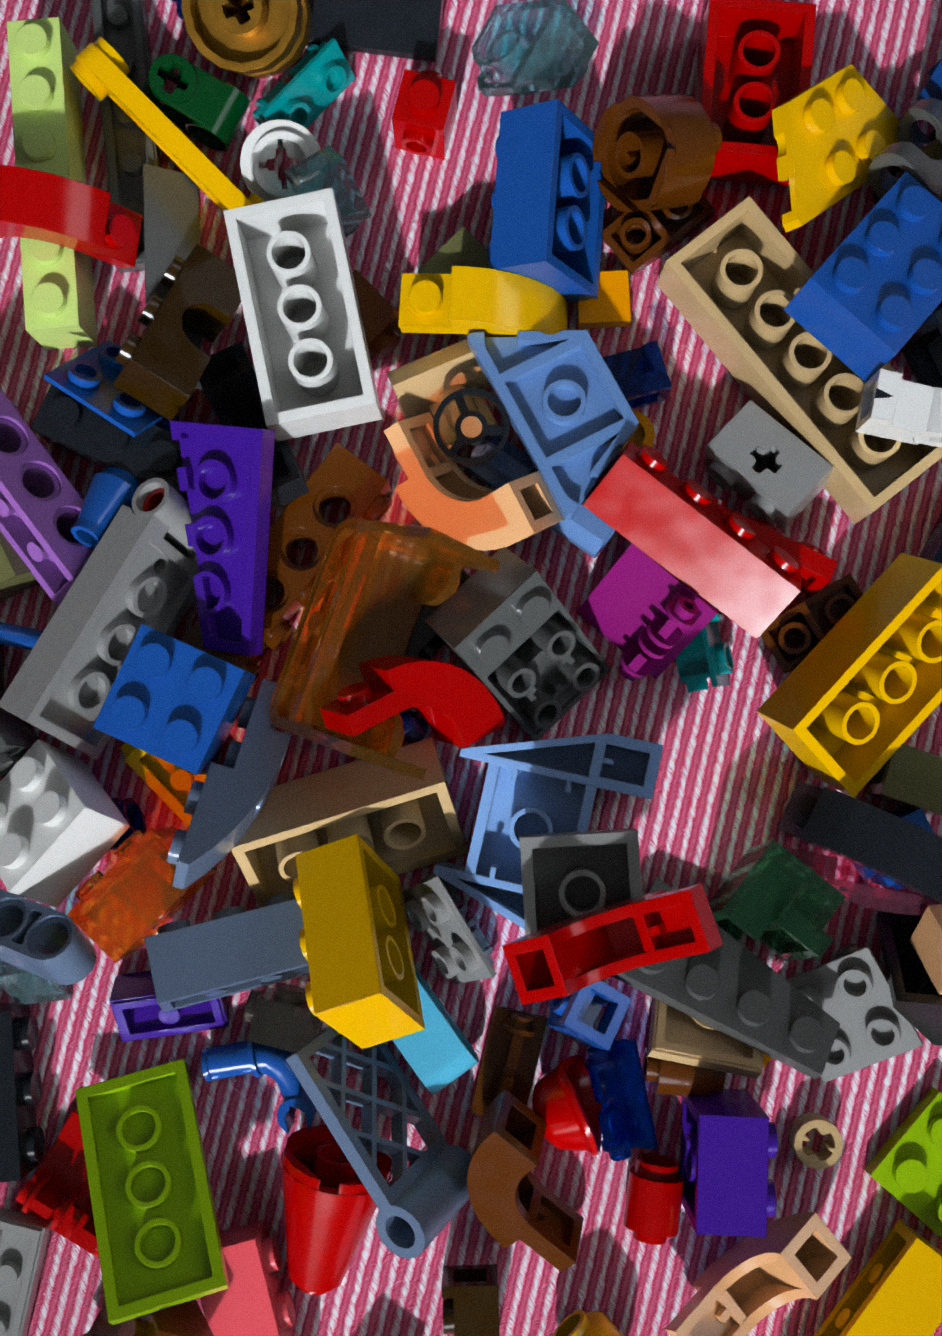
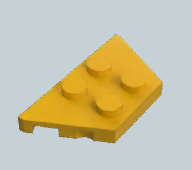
[772,64,900,232]

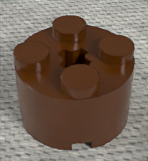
[592,93,722,213]

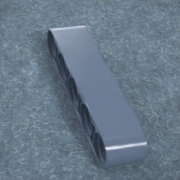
[0,889,97,985]

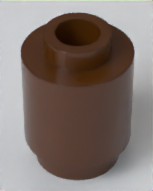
[643,1047,726,1097]

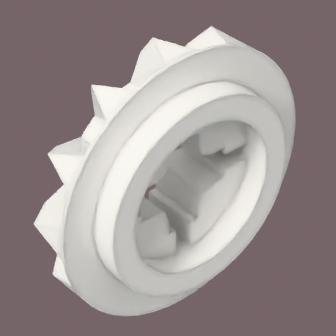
[240,119,324,202]

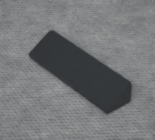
[244,0,443,62]

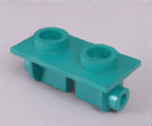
[252,38,356,149]
[676,604,734,693]

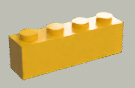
[814,1219,942,1336]

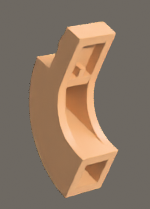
[665,1212,852,1336]

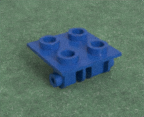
[43,340,194,437]

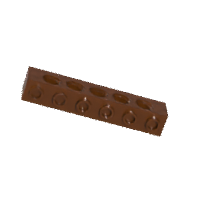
[181,442,392,684]

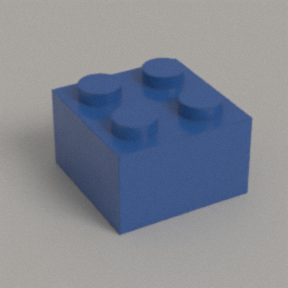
[93,624,256,775]

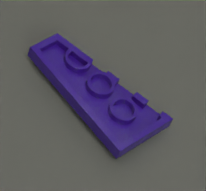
[169,420,275,656]

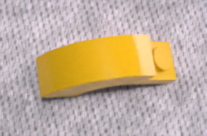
[398,266,568,337]

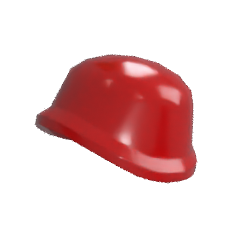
[532,1055,604,1156]

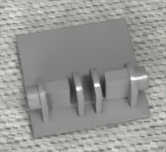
[402,873,497,984]
[786,943,924,1083]

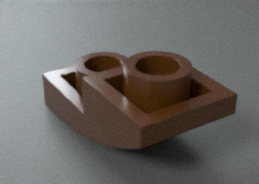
[602,194,715,276]
[761,573,863,674]

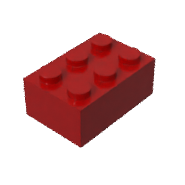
[694,0,817,186]

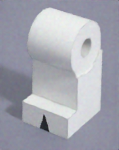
[855,368,942,447]

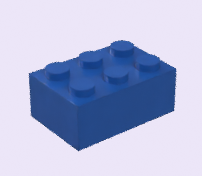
[487,98,605,303]
[784,172,942,382]

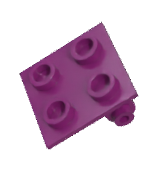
[576,543,719,681]

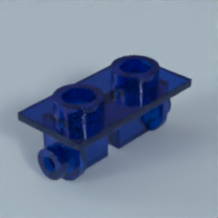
[584,1039,658,1161]

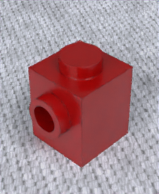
[392,69,457,160]

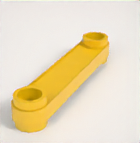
[69,37,265,226]

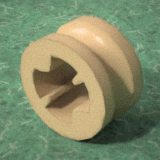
[788,1112,843,1170]

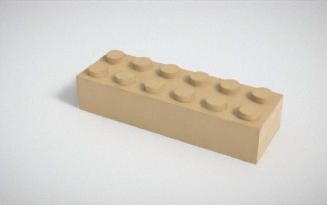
[657,196,942,524]

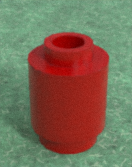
[623,1153,684,1245]

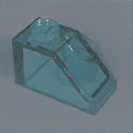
[472,0,599,96]

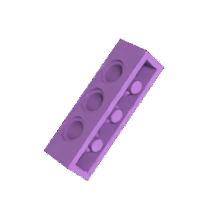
[0,389,95,607]

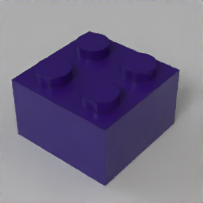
[679,1089,778,1237]

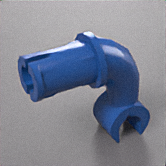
[201,1033,317,1133]

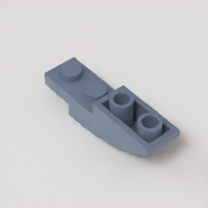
[166,679,291,889]

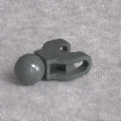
[867,98,942,202]

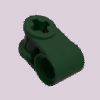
[143,54,249,152]

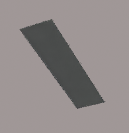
[143,163,203,390]

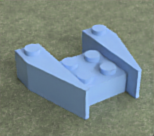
[433,733,664,930]

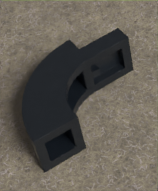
[199,342,310,510]
[777,781,942,903]

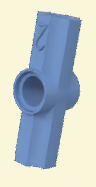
[465,436,616,559]

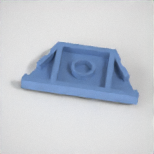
[467,330,639,522]

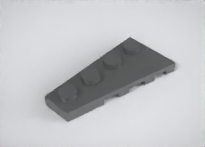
[612,876,840,1079]

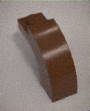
[467,1089,584,1272]

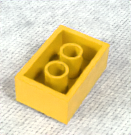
[293,834,425,1049]

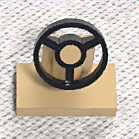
[387,339,510,466]

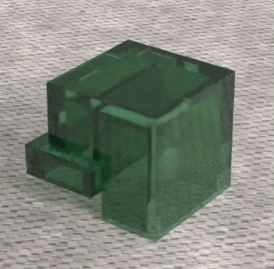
[709,840,846,961]

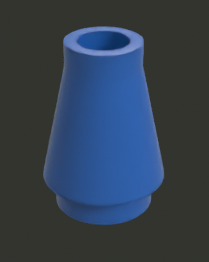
[71,466,141,548]

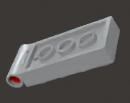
[0,478,199,760]

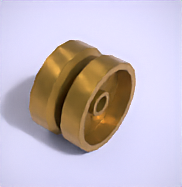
[181,0,312,79]

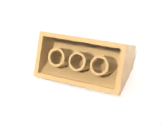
[231,737,469,907]

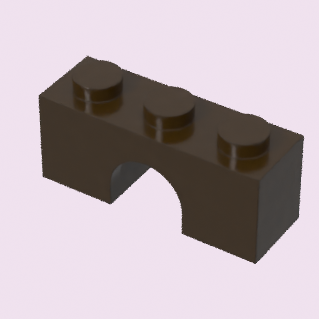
[113,243,241,420]

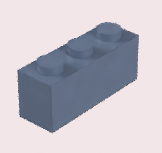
[145,892,309,1013]

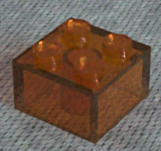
[67,826,218,963]

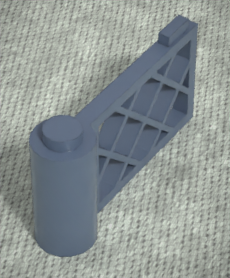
[286,1026,472,1259]

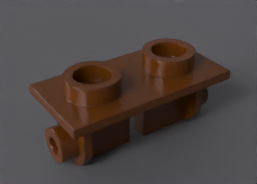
[470,1005,548,1116]

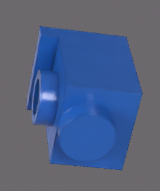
[545,981,632,1051]

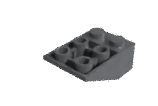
[424,547,611,741]

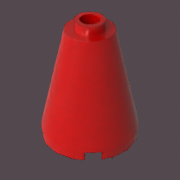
[281,1125,392,1295]

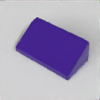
[109,970,229,1042]

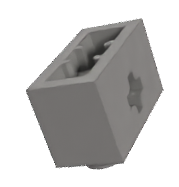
[704,400,834,530]

